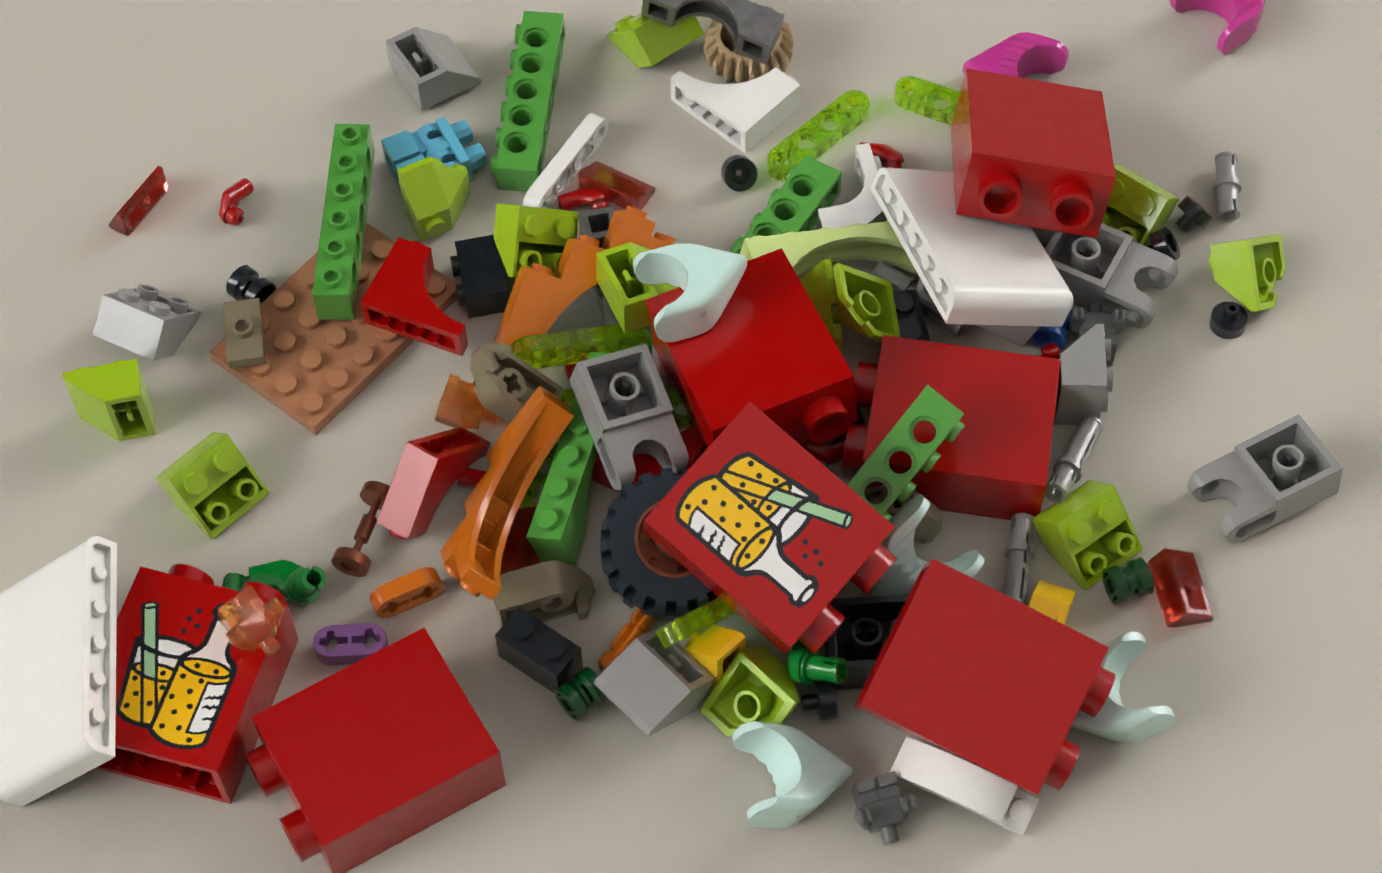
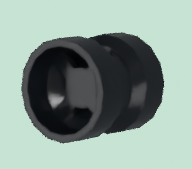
[226,265,277,304]

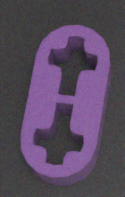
[313,623,389,665]

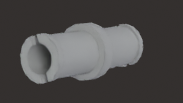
[1213,151,1241,222]

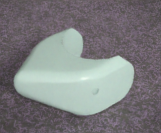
[633,243,747,342]
[869,494,984,596]
[1071,632,1176,743]
[732,721,853,829]

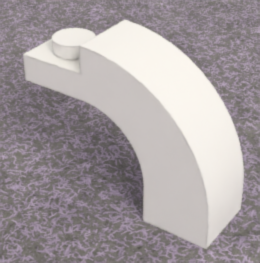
[817,143,891,230]
[890,737,1039,836]

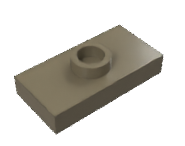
[223,298,266,369]

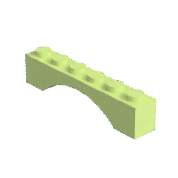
[740,220,917,276]

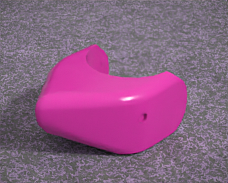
[1170,0,1265,55]
[963,32,1069,78]

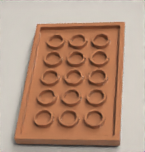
[209,223,458,435]

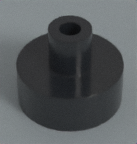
[721,155,758,192]
[1176,195,1213,232]
[1146,226,1180,260]
[1209,301,1248,339]
[800,680,837,721]

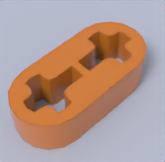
[369,567,444,618]

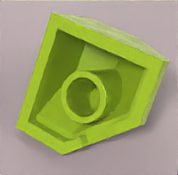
[397,157,471,242]
[1209,234,1286,312]
[799,258,845,358]
[833,263,901,342]
[699,645,799,736]

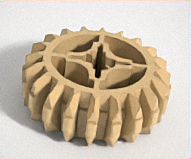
[704,19,794,83]

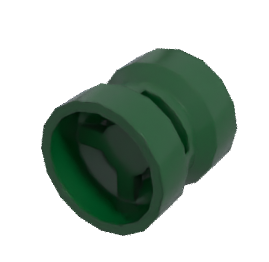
[1102,557,1154,605]
[554,666,608,722]

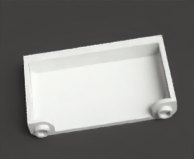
[871,167,1073,327]
[0,536,117,807]

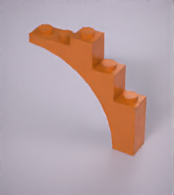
[494,206,675,362]
[440,385,574,600]

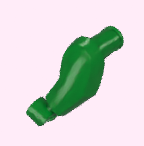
[222,559,326,605]
[788,640,849,685]

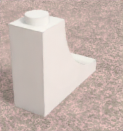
[670,67,801,154]

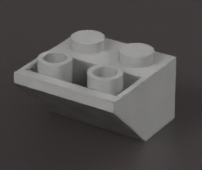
[386,27,481,111]
[93,284,201,361]
[1054,324,1113,425]
[594,627,715,736]

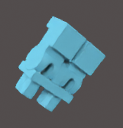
[381,116,487,187]

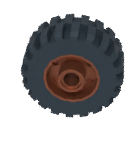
[600,468,721,621]

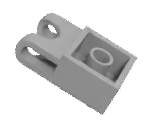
[1045,223,1178,329]
[569,343,689,490]
[1188,414,1343,544]

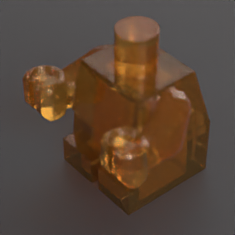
[434,374,498,430]
[218,585,285,656]

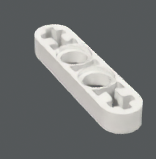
[523,112,609,208]

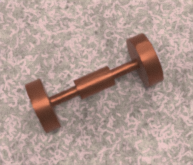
[331,481,390,577]

